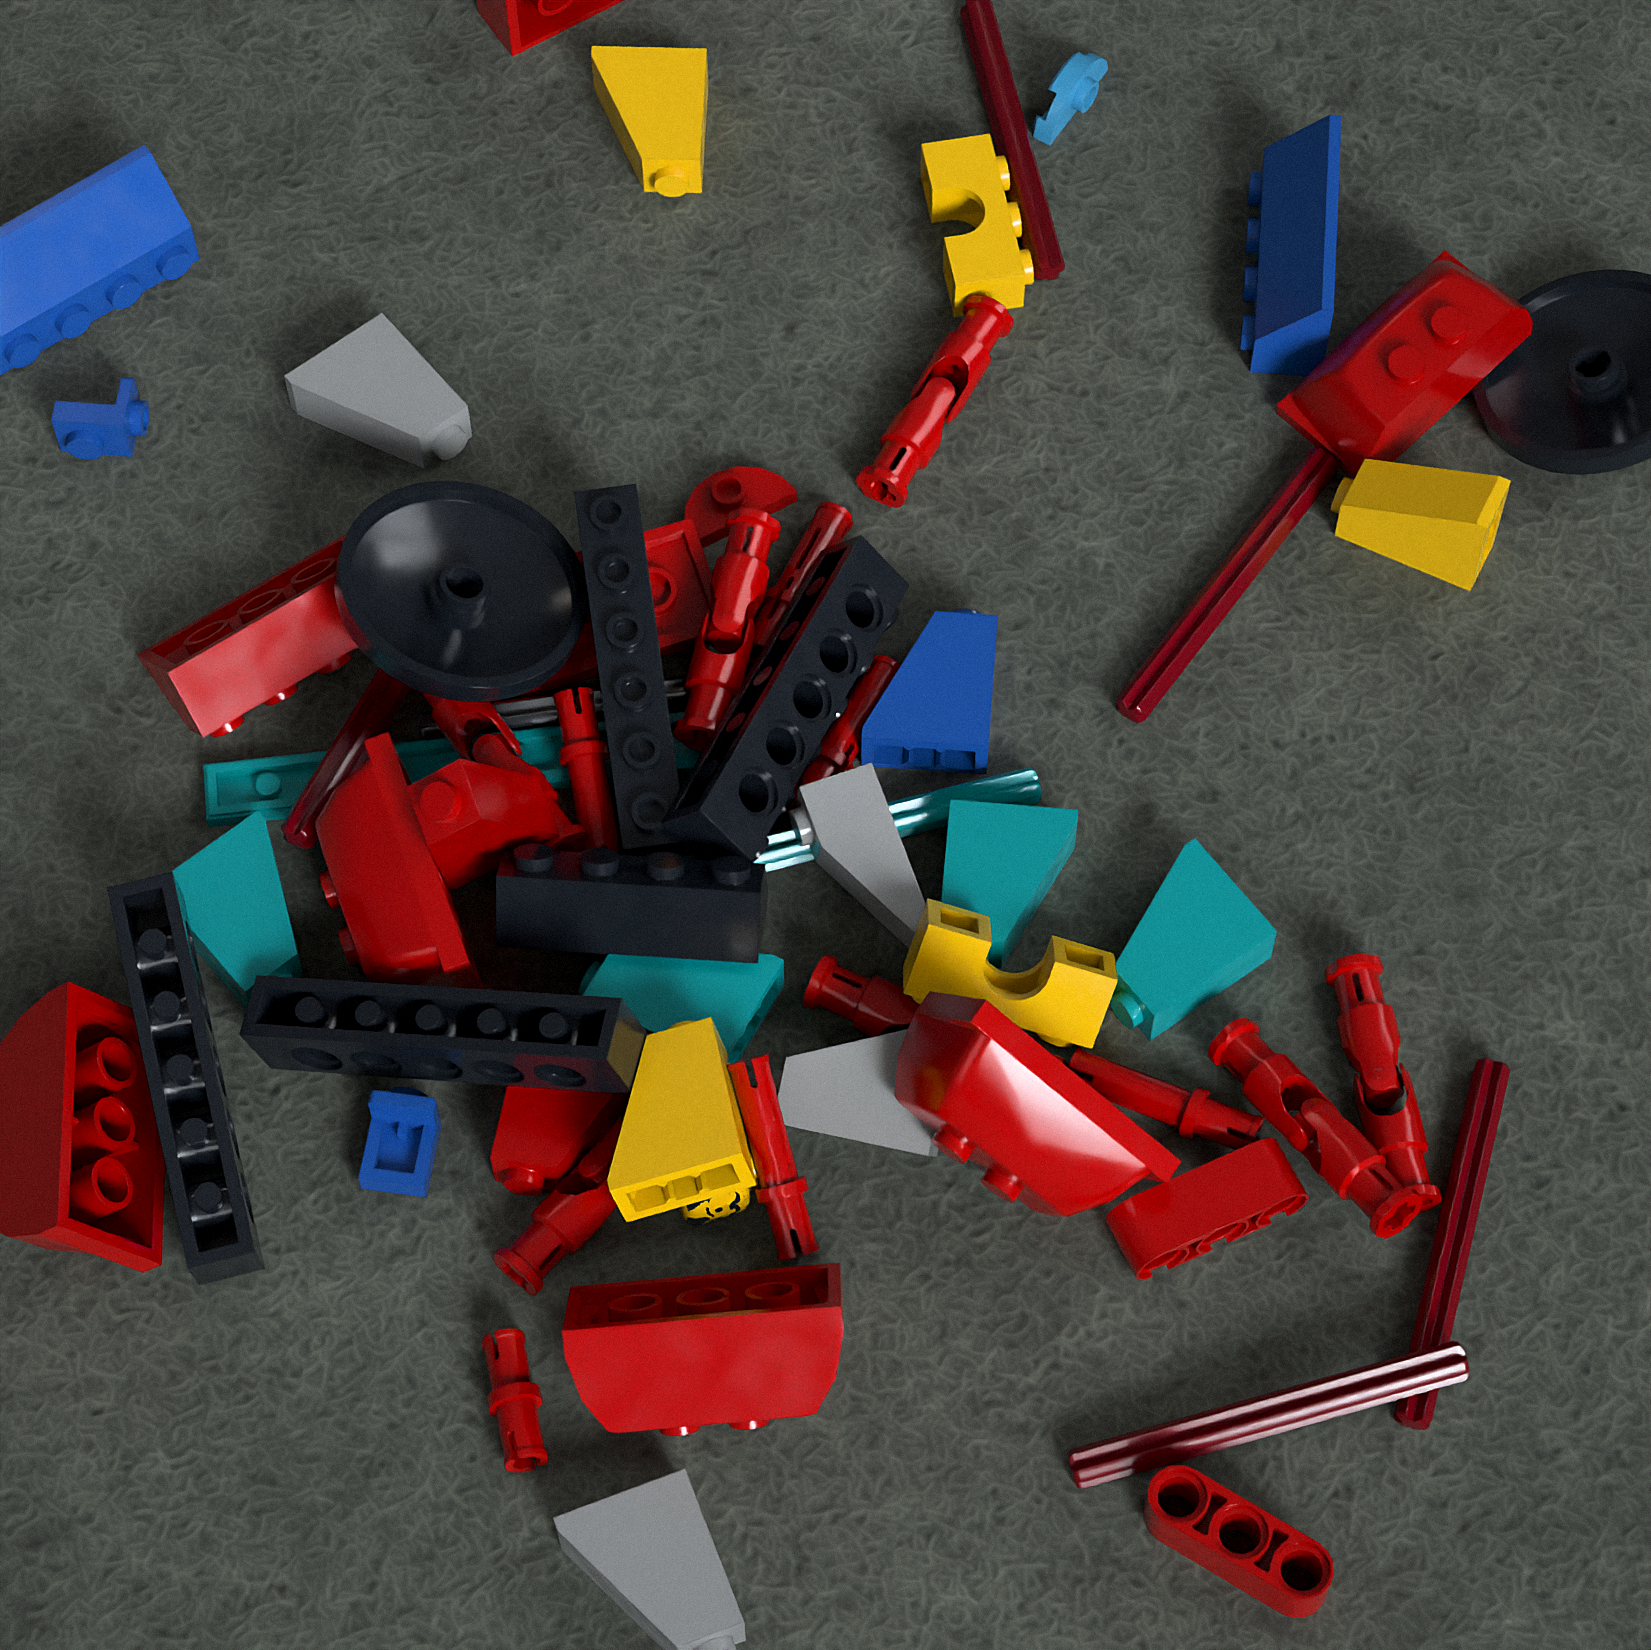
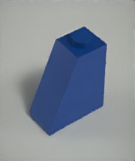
[861,609,998,775]

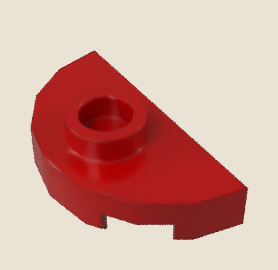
[684,466,797,548]

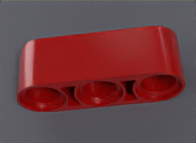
[1105,1138,1309,1280]
[1143,1465,1334,1618]

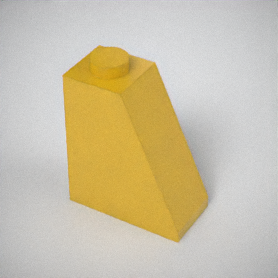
[591,46,708,197]
[1331,459,1511,591]
[607,1017,756,1223]

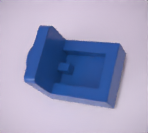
[51,377,149,460]
[358,1087,442,1198]

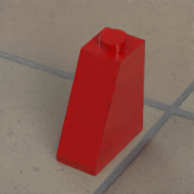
[407,758,560,890]
[490,1033,651,1196]

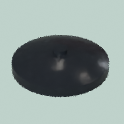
[1472,269,1651,475]
[334,481,588,702]

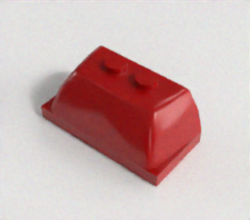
[1276,250,1533,480]
[314,732,484,989]
[0,981,165,1273]
[894,991,1182,1217]
[562,1262,844,1436]

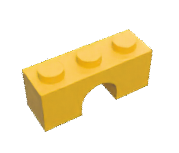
[920,133,1034,317]
[903,898,1118,1049]

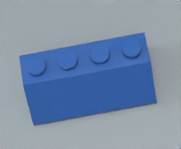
[1240,115,1342,376]
[0,145,200,375]

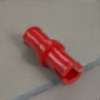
[481,1328,548,1472]

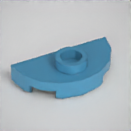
[1032,51,1108,146]

